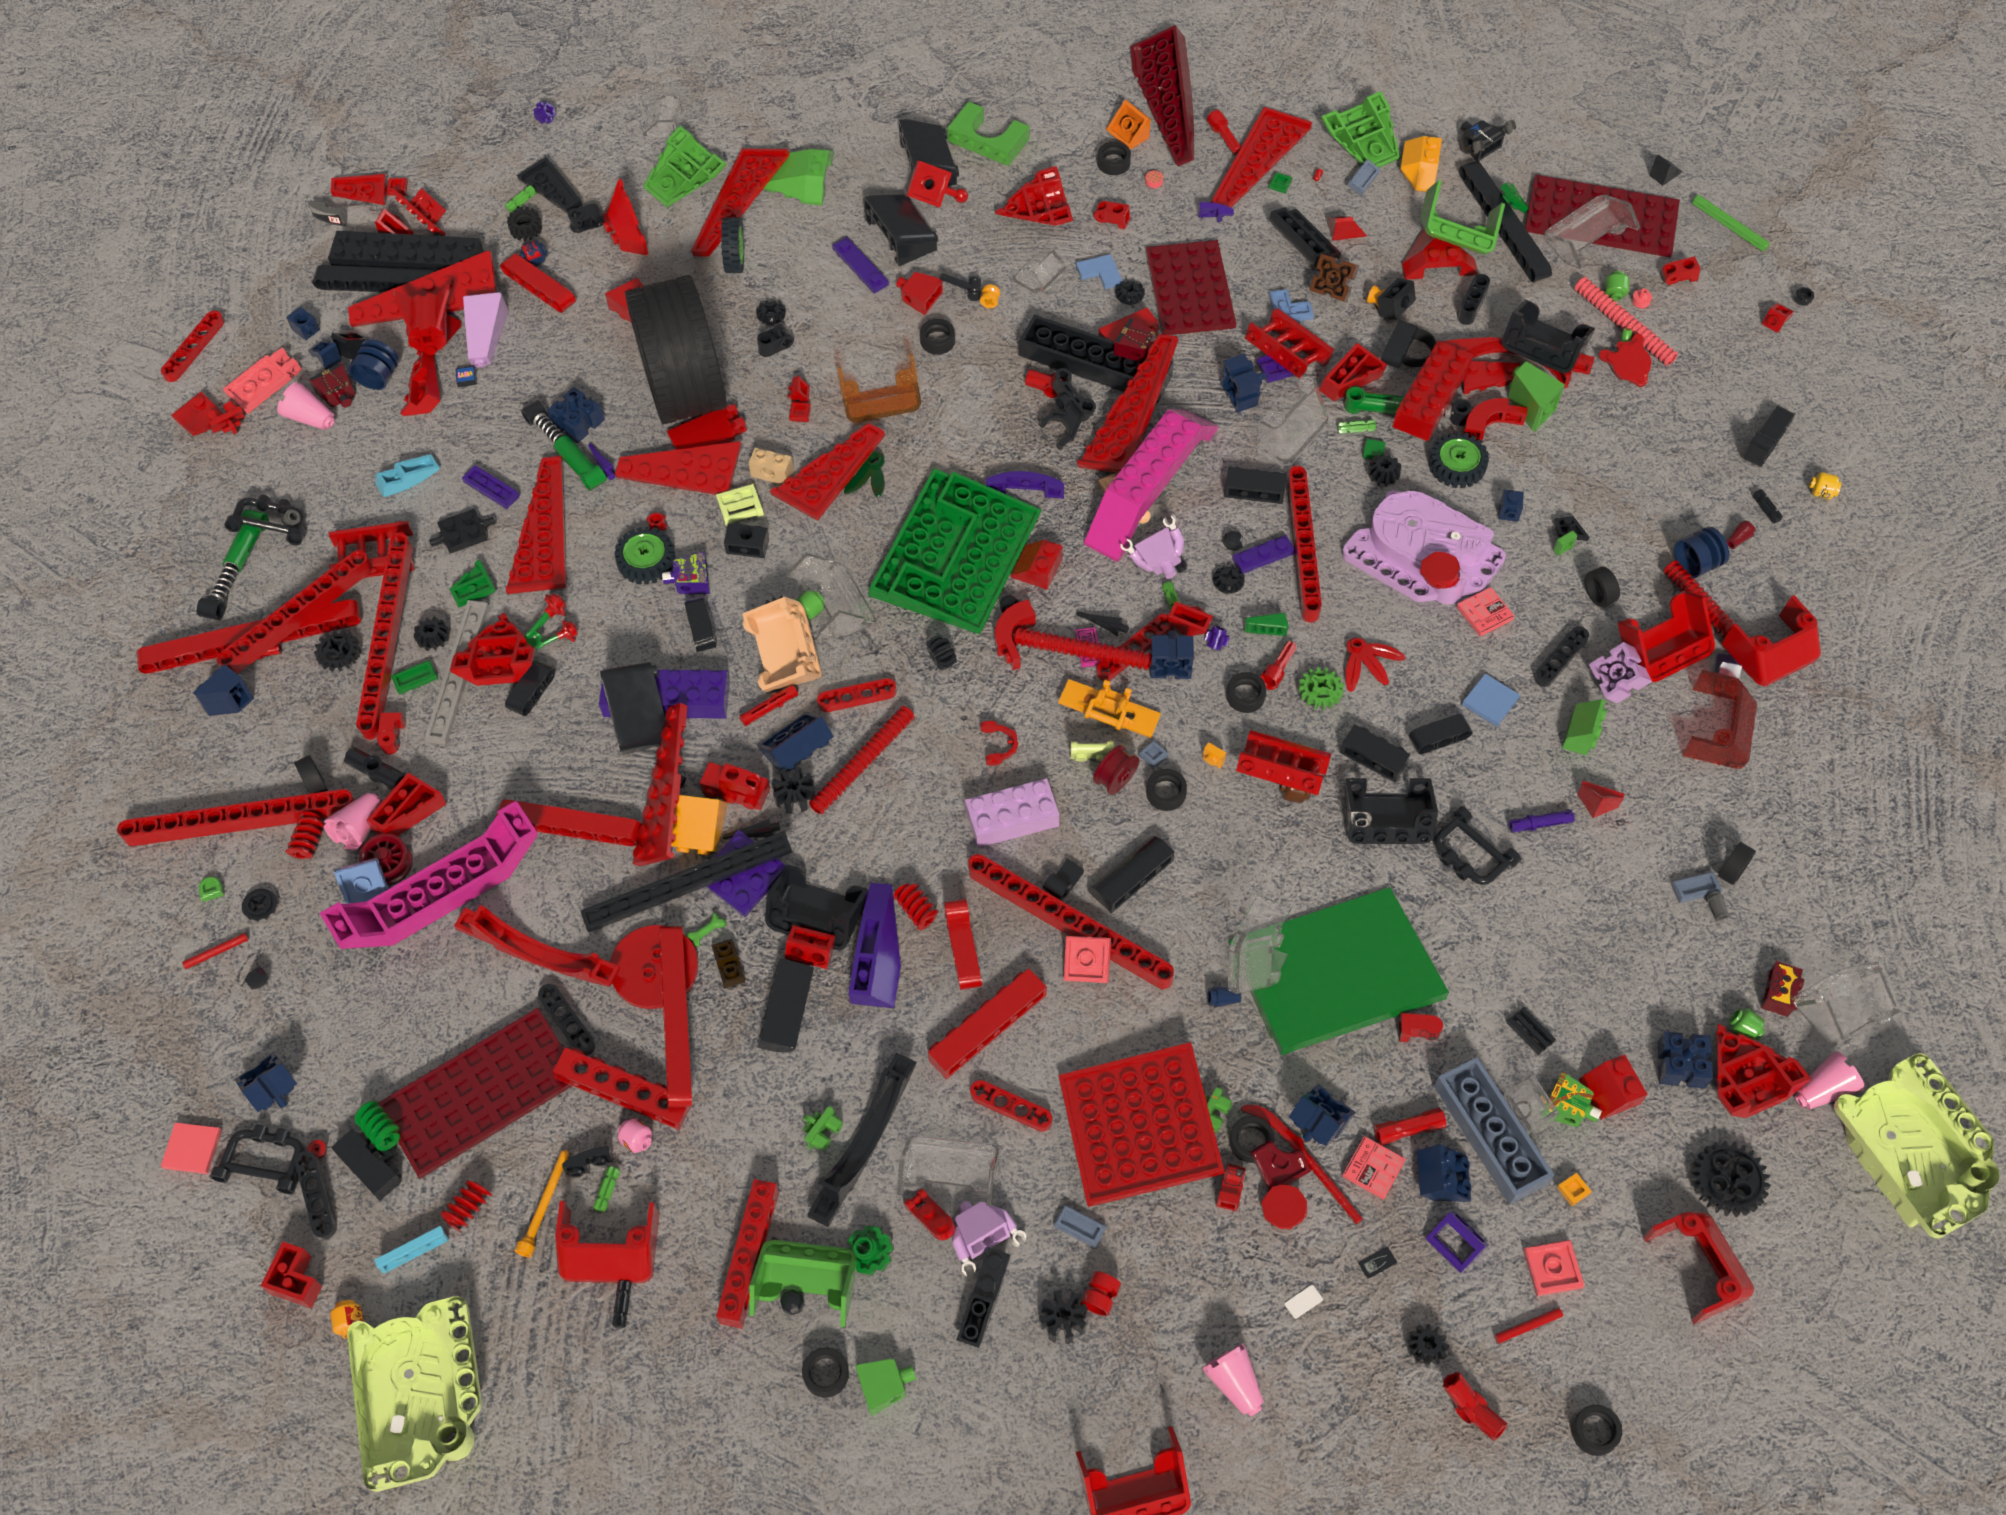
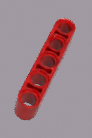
[500,253,576,313]

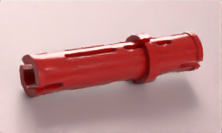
[739,684,798,727]

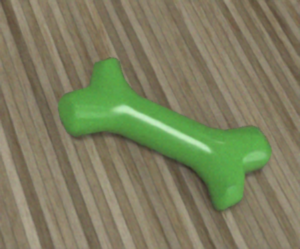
[686,913,726,947]

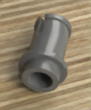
[281,509,300,526]
[1707,891,1730,921]

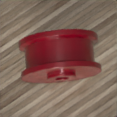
[1093,745,1140,795]
[359,833,413,885]

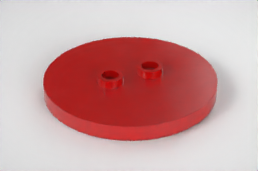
[610,925,699,1009]

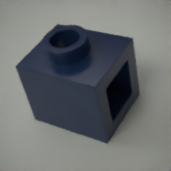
[1499,490,1524,522]

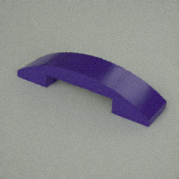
[986,471,1065,499]

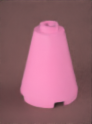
[277,382,335,430]
[324,793,381,851]
[1795,1051,1864,1109]
[1202,1343,1264,1416]

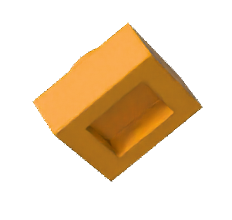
[1203,742,1227,769]
[1557,1173,1592,1207]

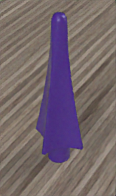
[588,443,615,480]

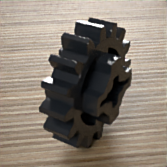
[314,630,361,672]

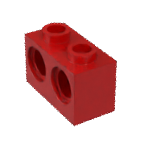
[785,925,835,969]

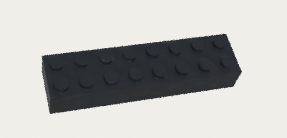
[328,231,484,269]
[1019,314,1174,403]

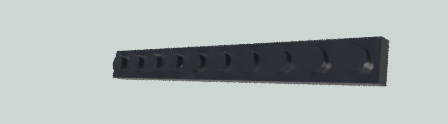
[581,831,793,932]

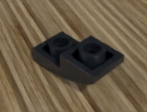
[562,1146,613,1177]

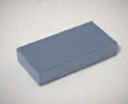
[1347,159,1381,196]
[1671,871,1722,903]
[1054,1205,1107,1249]

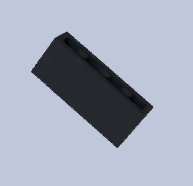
[1087,836,1175,914]
[757,958,814,1053]

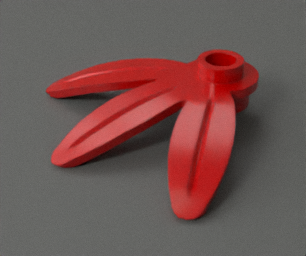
[1346,637,1406,692]

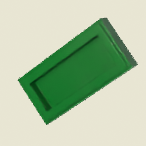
[391,660,438,695]

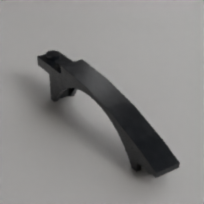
[807,1052,917,1227]

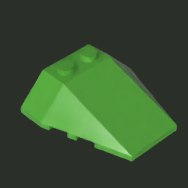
[1321,91,1400,168]
[643,126,727,207]
[764,149,834,205]

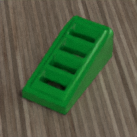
[1244,613,1288,636]

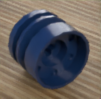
[348,339,399,390]
[1674,526,1729,578]

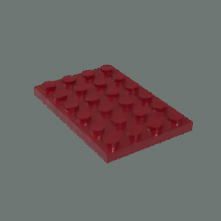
[1145,240,1237,335]

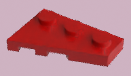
[330,174,387,205]
[1463,361,1521,395]

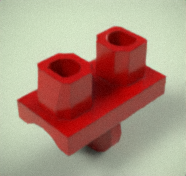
[207,401,245,435]

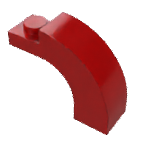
[1463,398,1528,441]
[995,599,1036,670]

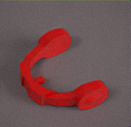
[980,721,1018,766]

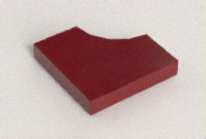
[1250,1140,1311,1191]

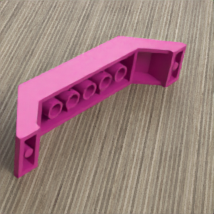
[1084,409,1219,562]
[319,801,538,949]

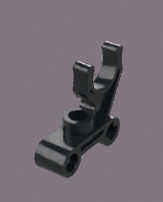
[1039,368,1096,450]

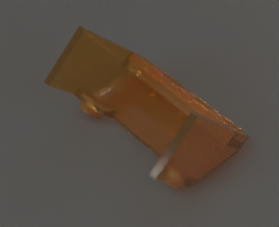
[835,349,921,423]

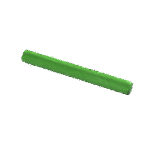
[1692,195,1770,251]

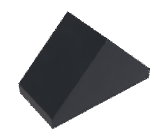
[1649,155,1682,186]
[331,332,369,360]

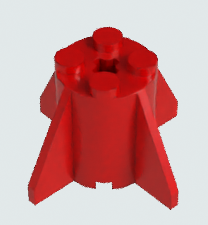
[393,284,461,355]

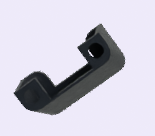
[1344,778,1438,844]

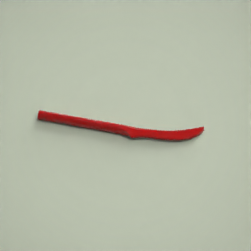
[1240,1105,1363,1225]

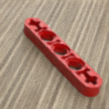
[161,310,224,382]
[1096,614,1173,681]

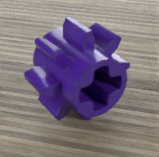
[533,101,556,124]
[1204,626,1230,650]

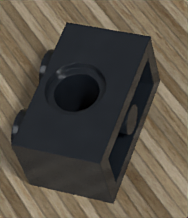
[1378,278,1416,320]
[724,523,769,558]

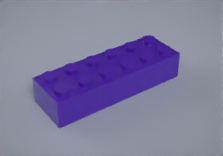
[599,669,730,719]

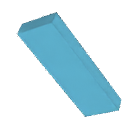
[374,1226,449,1274]

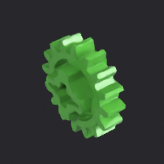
[1298,667,1344,710]

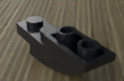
[956,1247,1011,1348]

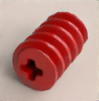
[285,812,325,859]
[893,883,939,931]
[440,1180,493,1233]

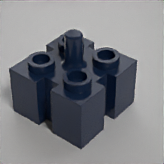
[1221,354,1266,413]
[547,387,605,444]
[1150,631,1194,679]
[1657,1031,1713,1089]
[234,1051,297,1112]
[1289,1084,1356,1146]

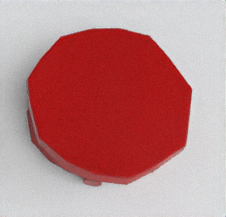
[1420,551,1461,589]
[1261,1185,1308,1230]

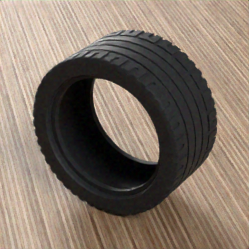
[625,275,727,425]

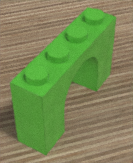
[947,101,1030,166]

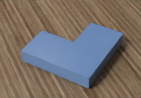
[1076,254,1122,289]
[1269,289,1314,321]

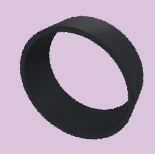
[1402,328,1437,367]

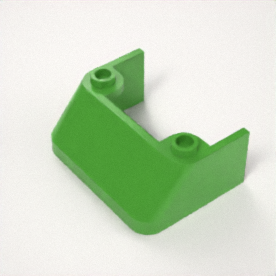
[1420,180,1505,255]
[749,1240,857,1327]

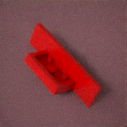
[391,188,446,236]

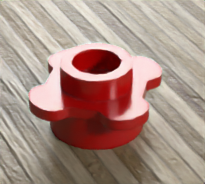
[646,513,667,531]

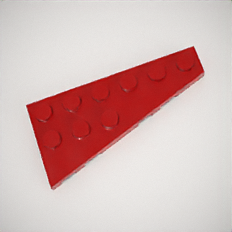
[770,423,885,521]
[615,441,742,495]

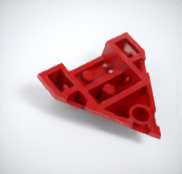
[995,166,1073,226]
[602,179,649,256]
[1402,229,1478,280]
[450,612,535,686]
[1717,1024,1811,1118]

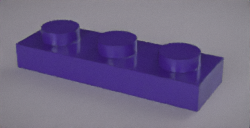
[462,465,520,509]
[1232,535,1295,574]

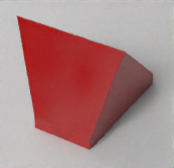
[374,208,414,235]
[1327,216,1367,241]
[1168,601,1213,636]
[1577,781,1625,818]

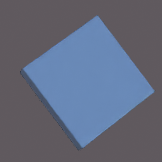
[1462,674,1521,727]
[334,858,389,904]

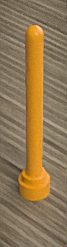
[514,1150,569,1258]

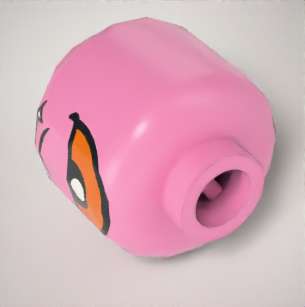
[618,1118,652,1153]

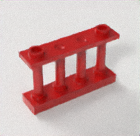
[1245,308,1334,380]
[328,521,415,578]
[1236,730,1332,795]

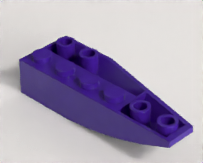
[849,882,901,1008]

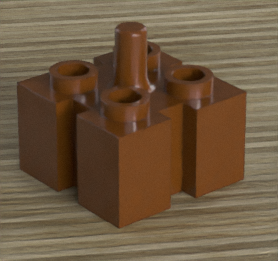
[1309,254,1360,302]

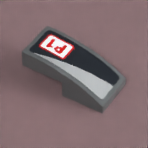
[308,201,347,226]

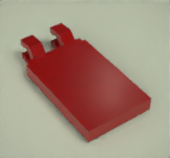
[666,404,747,450]

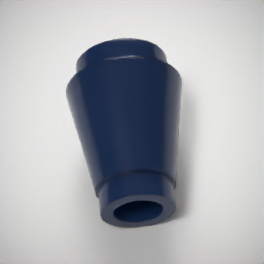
[1207,986,1241,1008]

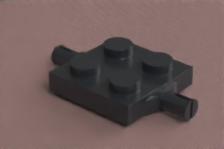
[429,508,496,554]

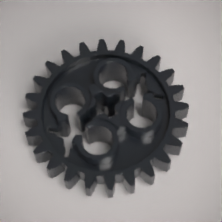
[1691,1141,1771,1217]

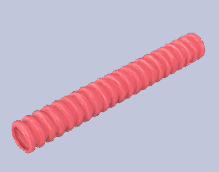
[1574,277,1678,366]

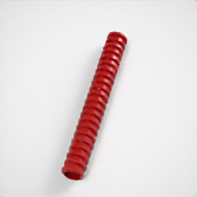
[1663,560,1736,638]
[1014,627,1151,671]
[809,706,915,815]

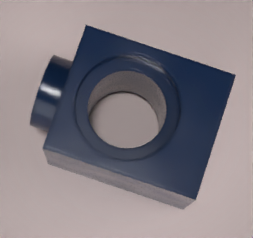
[286,306,320,341]

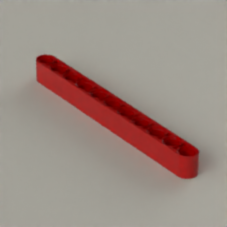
[356,532,413,740]
[136,599,361,674]
[117,789,355,846]
[968,854,1174,989]

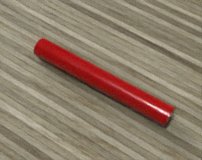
[182,933,249,970]
[1494,1308,1563,1344]

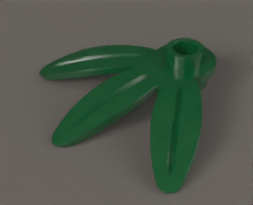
[844,451,885,497]

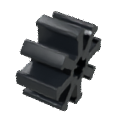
[772,767,815,814]
[1040,1290,1088,1344]

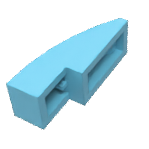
[375,454,439,497]

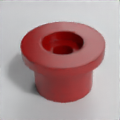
[307,1140,327,1159]

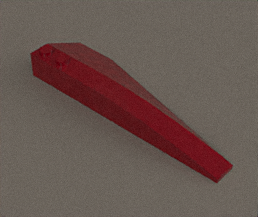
[1130,25,1194,167]

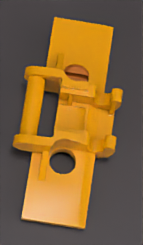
[1058,679,1161,738]

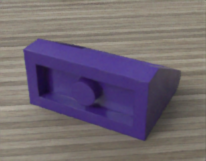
[1425,1211,1489,1273]

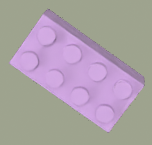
[965,778,1059,848]

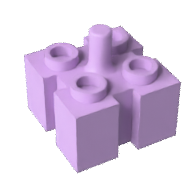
[1589,642,1652,704]

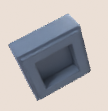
[1139,740,1169,769]

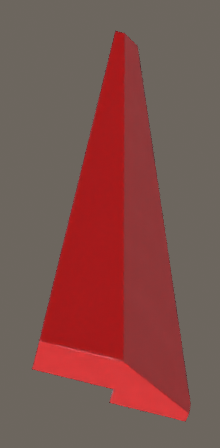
[400,350,441,416]

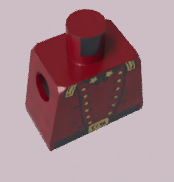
[1114,318,1156,362]
[309,363,355,408]

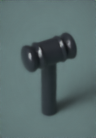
[940,273,981,301]

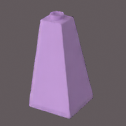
[463,292,508,367]

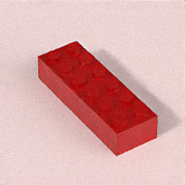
[1392,341,1474,441]

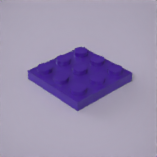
[706,830,786,917]

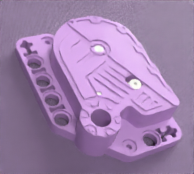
[1342,490,1506,604]

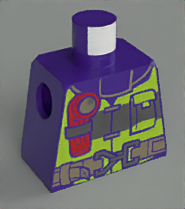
[662,552,710,594]

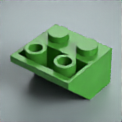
[1562,699,1607,756]

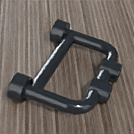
[224,495,305,545]
[1434,806,1522,885]
[209,1124,304,1195]

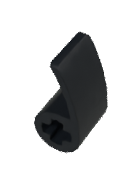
[1043,859,1084,901]

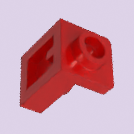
[1762,303,1794,333]

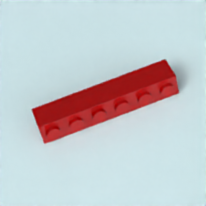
[928,969,1047,1080]

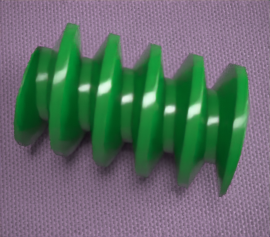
[354,1100,400,1151]

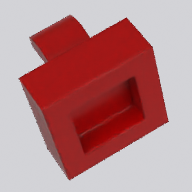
[787,376,810,403]

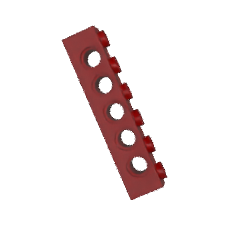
[553,1047,691,1131]
[716,1179,780,1329]

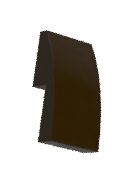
[711,939,746,989]

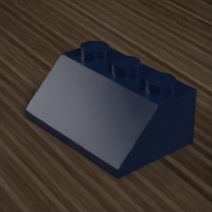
[757,712,834,772]

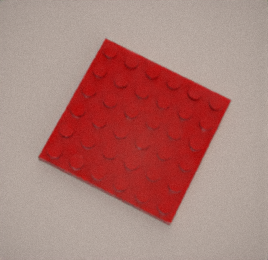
[1058,1042,1225,1207]

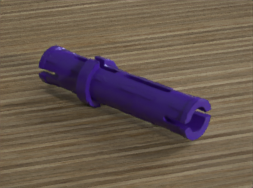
[1508,809,1575,833]

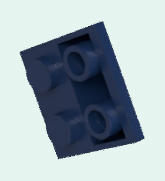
[193,665,254,716]
[1417,1144,1471,1202]

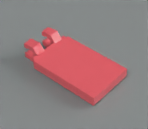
[223,348,302,414]

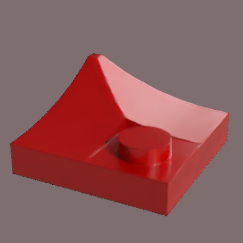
[171,392,224,436]

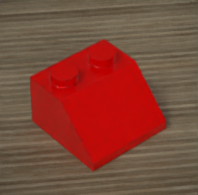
[1011,540,1063,590]
[1579,1054,1648,1120]

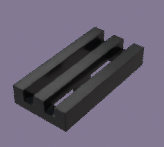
[1507,1007,1556,1056]

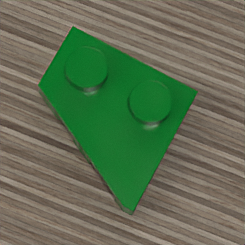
[1501,182,1529,213]
[450,560,496,608]

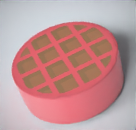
[1145,170,1163,188]

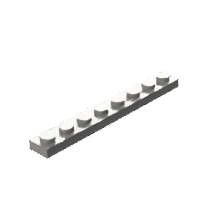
[424,600,489,745]

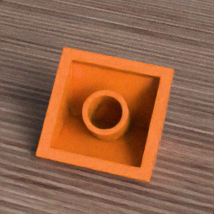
[1106,99,1151,149]

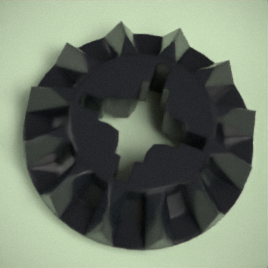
[1115,280,1145,305]
[756,300,786,325]
[1213,565,1245,594]
[242,889,278,922]

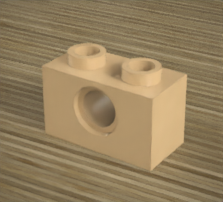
[748,448,794,484]

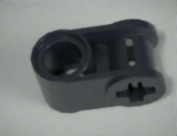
[568,203,604,233]
[757,324,794,357]

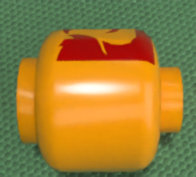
[330,1300,364,1339]

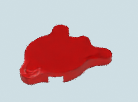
[1599,334,1652,387]

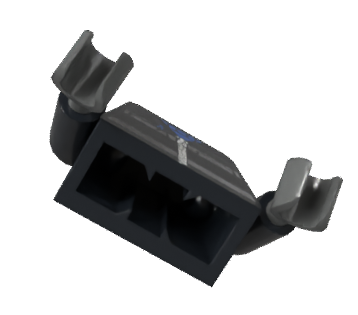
[1460,120,1517,161]

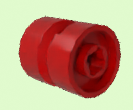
[1080,1271,1121,1317]

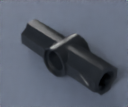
[343,747,406,789]

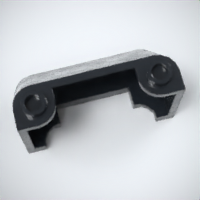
[898,118,959,189]
[863,194,938,266]
[1502,299,1595,373]
[600,662,666,755]
[765,864,868,950]

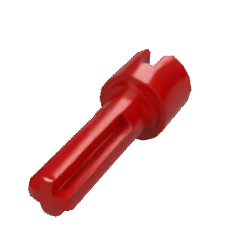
[1206,110,1242,154]
[1260,641,1296,690]

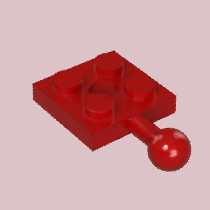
[905,160,968,208]

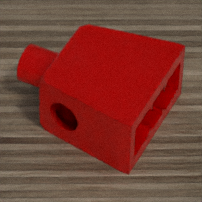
[896,272,943,315]

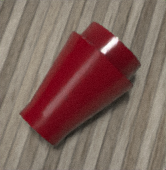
[1726,520,1756,549]

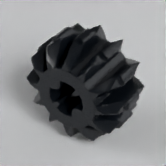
[1368,453,1401,487]
[413,616,449,651]
[926,634,957,670]
[1407,1323,1449,1367]

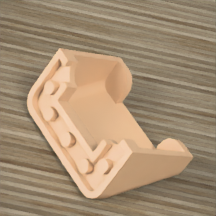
[742,597,822,692]

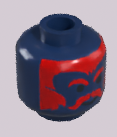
[518,240,547,266]

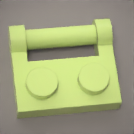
[716,484,764,526]
[1070,741,1114,762]

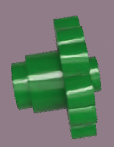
[848,1225,894,1276]

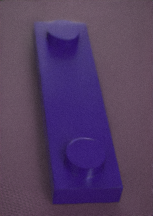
[832,237,889,293]

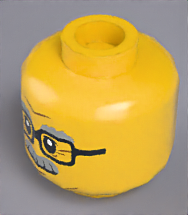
[1809,472,1841,500]

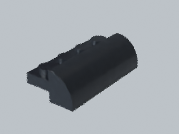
[1269,207,1341,270]

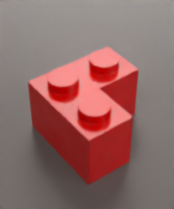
[260,1241,322,1309]

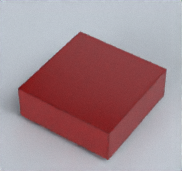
[386,178,408,196]
[789,402,811,422]

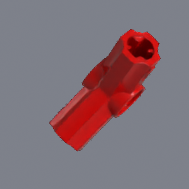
[1442,1372,1508,1441]

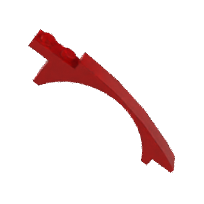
[1441,337,1594,388]
[454,905,620,987]

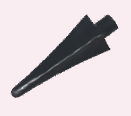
[1076,611,1129,636]
[722,818,781,839]

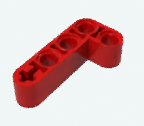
[944,898,982,990]

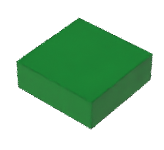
[1269,172,1293,194]
[1363,439,1386,460]

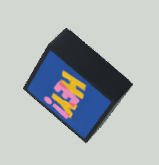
[455,366,477,387]

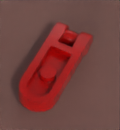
[903,1188,956,1241]

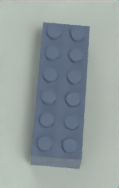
[1434,1057,1555,1205]

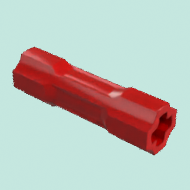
[1374,1107,1447,1145]

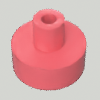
[1632,288,1652,308]

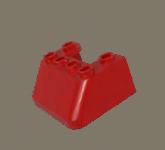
[1617,590,1715,682]

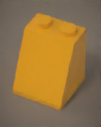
[671,795,728,856]

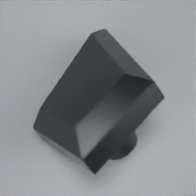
[1553,516,1590,541]

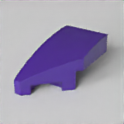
[1198,202,1234,222]

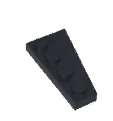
[516,157,583,214]

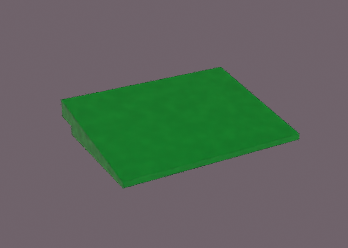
[868,468,1042,635]
[1228,887,1449,1055]

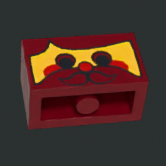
[1761,961,1804,1017]

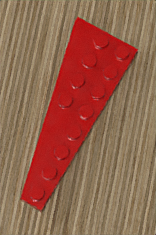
[1211,107,1313,208]
[691,149,790,257]
[348,251,497,327]
[1077,334,1179,473]
[506,456,567,594]
[632,703,687,867]

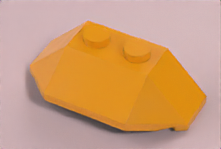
[1400,136,1442,192]

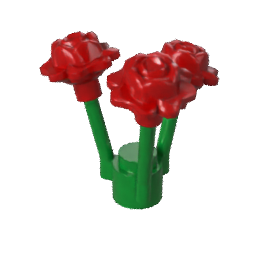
[524,594,578,650]

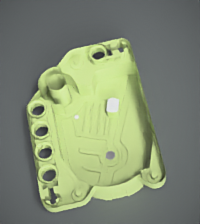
[1834,1053,2000,1239]
[347,1296,482,1492]

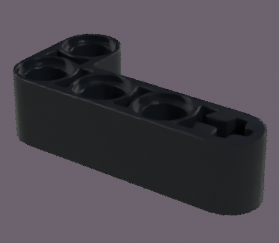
[1743,405,1796,467]

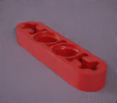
[817,678,897,712]
[970,1080,1053,1132]

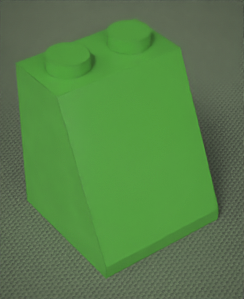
[1508,361,1565,432]

